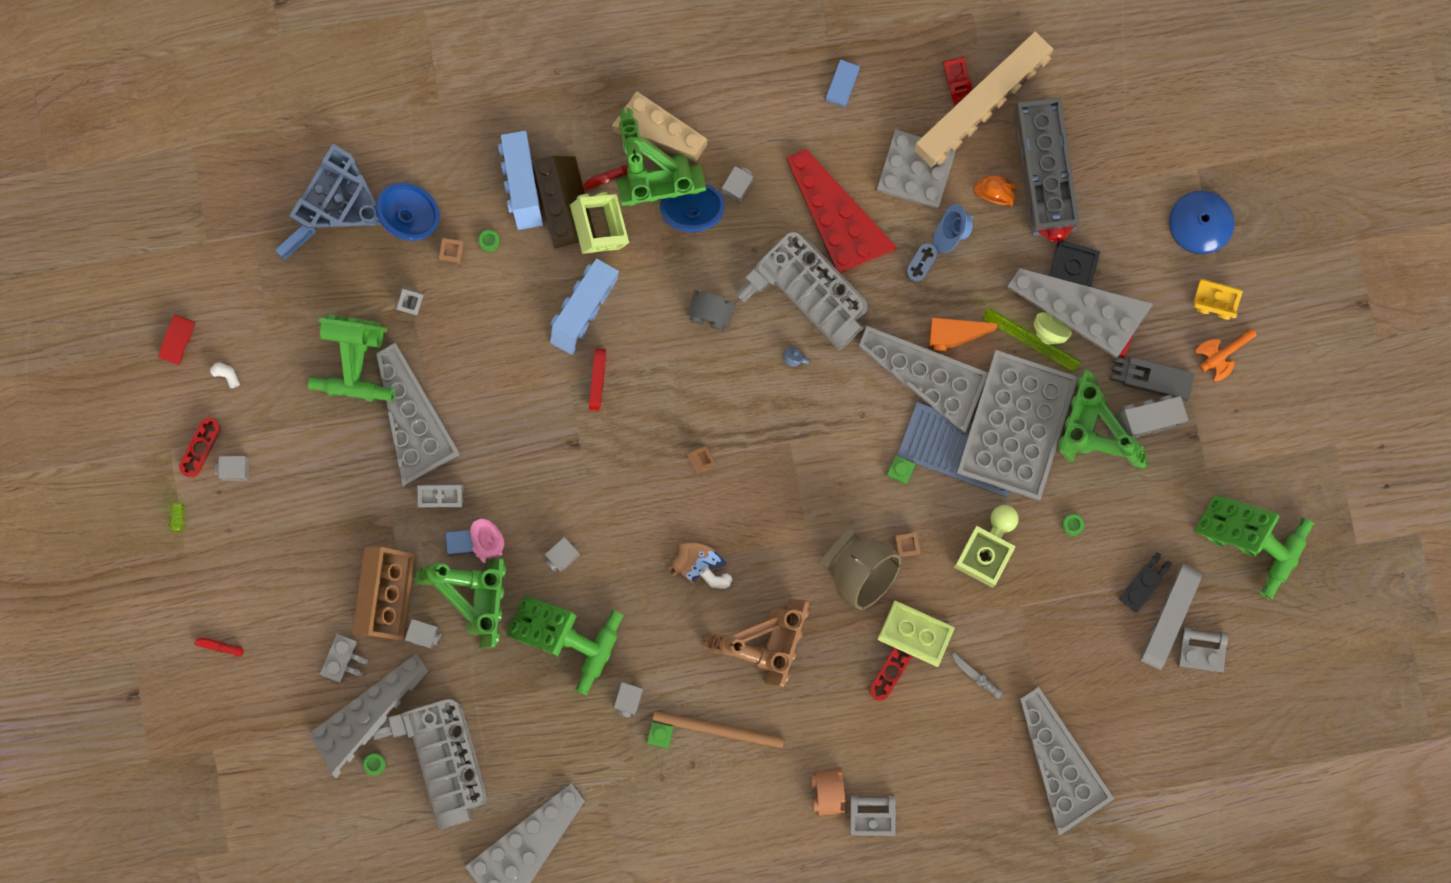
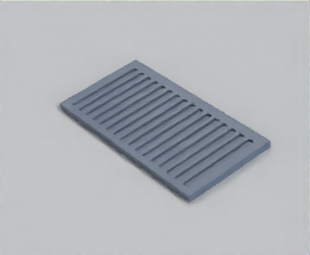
[897,402,1010,497]

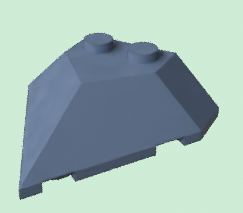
[289,144,382,228]

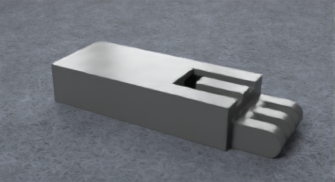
[1109,357,1195,401]

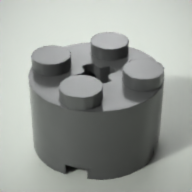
[687,290,736,331]

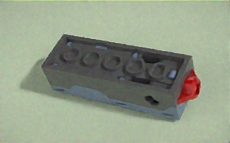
[1014,97,1079,242]

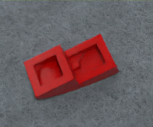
[943,56,973,105]
[158,315,196,365]

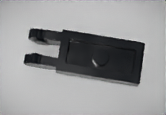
[1119,552,1172,613]

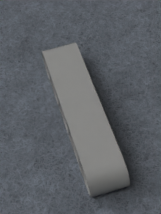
[1140,563,1203,670]

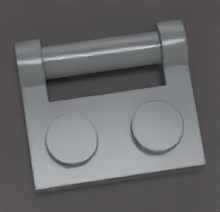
[1178,627,1228,673]
[850,795,896,836]

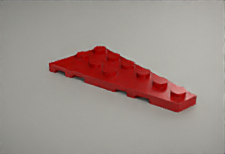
[786,149,897,273]

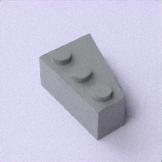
[1107,395,1189,440]

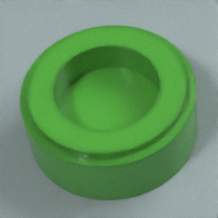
[478,229,500,252]
[1062,514,1085,536]
[363,753,386,775]

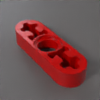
[589,348,607,411]
[179,418,221,478]
[870,648,912,701]

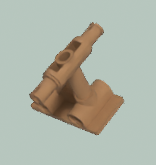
[701,599,810,687]

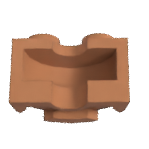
[811,769,845,816]

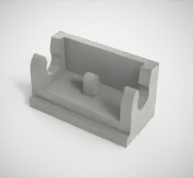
[417,483,464,507]

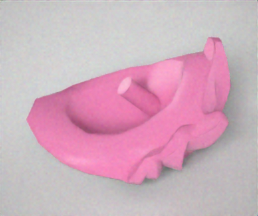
[470,519,504,563]

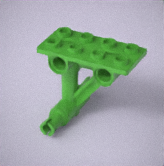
[617,108,706,206]
[308,314,395,402]
[1059,369,1149,469]
[1194,495,1314,600]
[414,558,506,649]
[507,596,624,696]

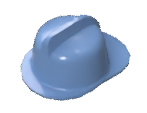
[933,204,973,254]

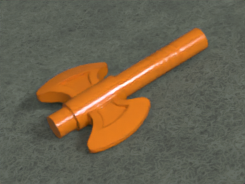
[1195,329,1257,382]

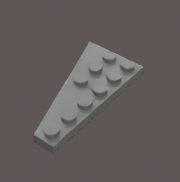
[1007,268,1153,359]
[859,326,988,434]
[376,343,460,488]
[309,654,428,778]
[1019,687,1114,836]
[465,783,585,883]

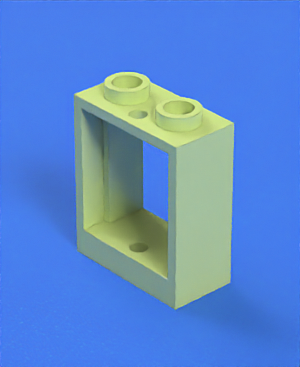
[570,192,629,254]

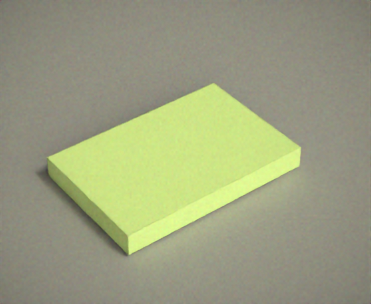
[877,600,955,667]

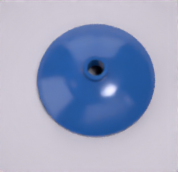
[376,183,440,241]
[660,184,725,232]
[1169,191,1234,254]

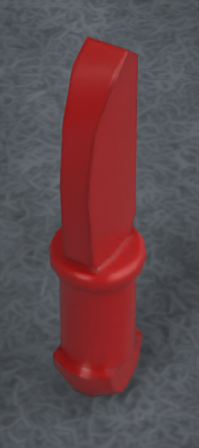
[583,166,628,190]
[194,638,244,657]

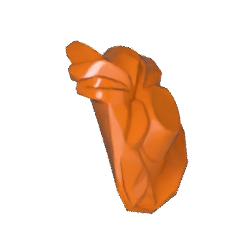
[973,175,1017,207]

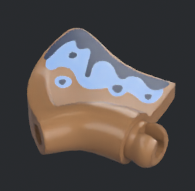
[667,543,728,584]

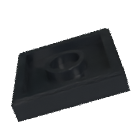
[1049,240,1100,287]

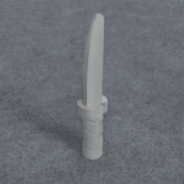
[952,653,1003,699]

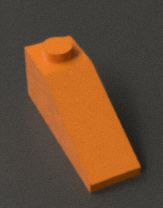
[929,318,997,352]

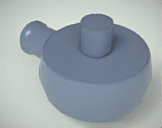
[783,347,809,367]

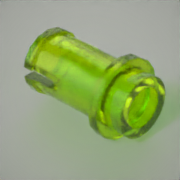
[168,504,186,532]

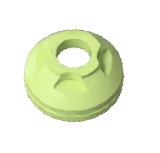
[1034,312,1072,345]

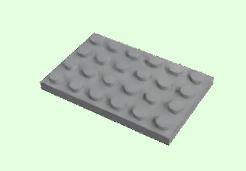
[956,350,1078,501]

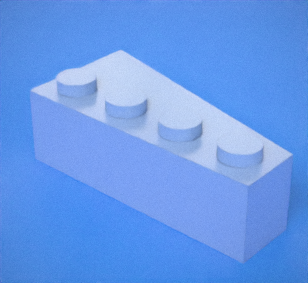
[498,131,543,230]
[550,258,619,355]

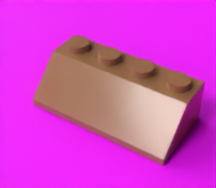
[352,547,415,641]

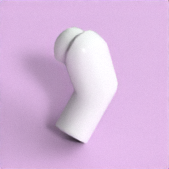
[210,362,240,389]
[699,567,732,589]

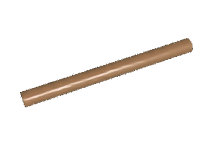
[652,711,785,749]

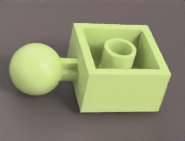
[954,505,1019,588]

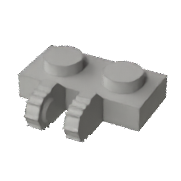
[320,634,369,683]

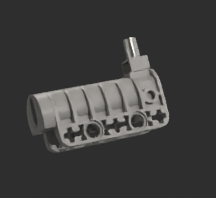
[735,232,868,350]
[373,699,488,830]

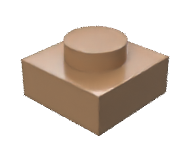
[439,238,464,264]
[687,446,716,474]
[895,532,921,558]

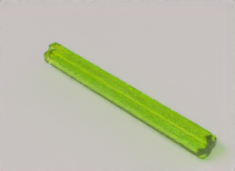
[983,308,1080,371]

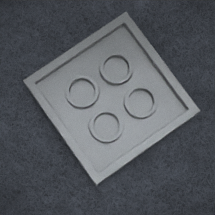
[877,129,956,209]

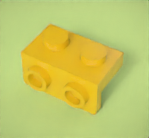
[1193,278,1243,320]

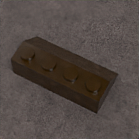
[532,156,596,249]

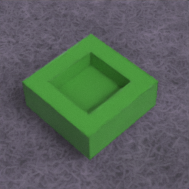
[887,456,915,485]
[647,722,674,749]

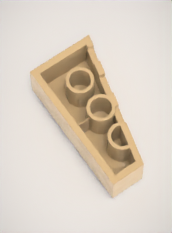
[612,92,707,162]

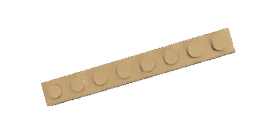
[913,31,1053,168]

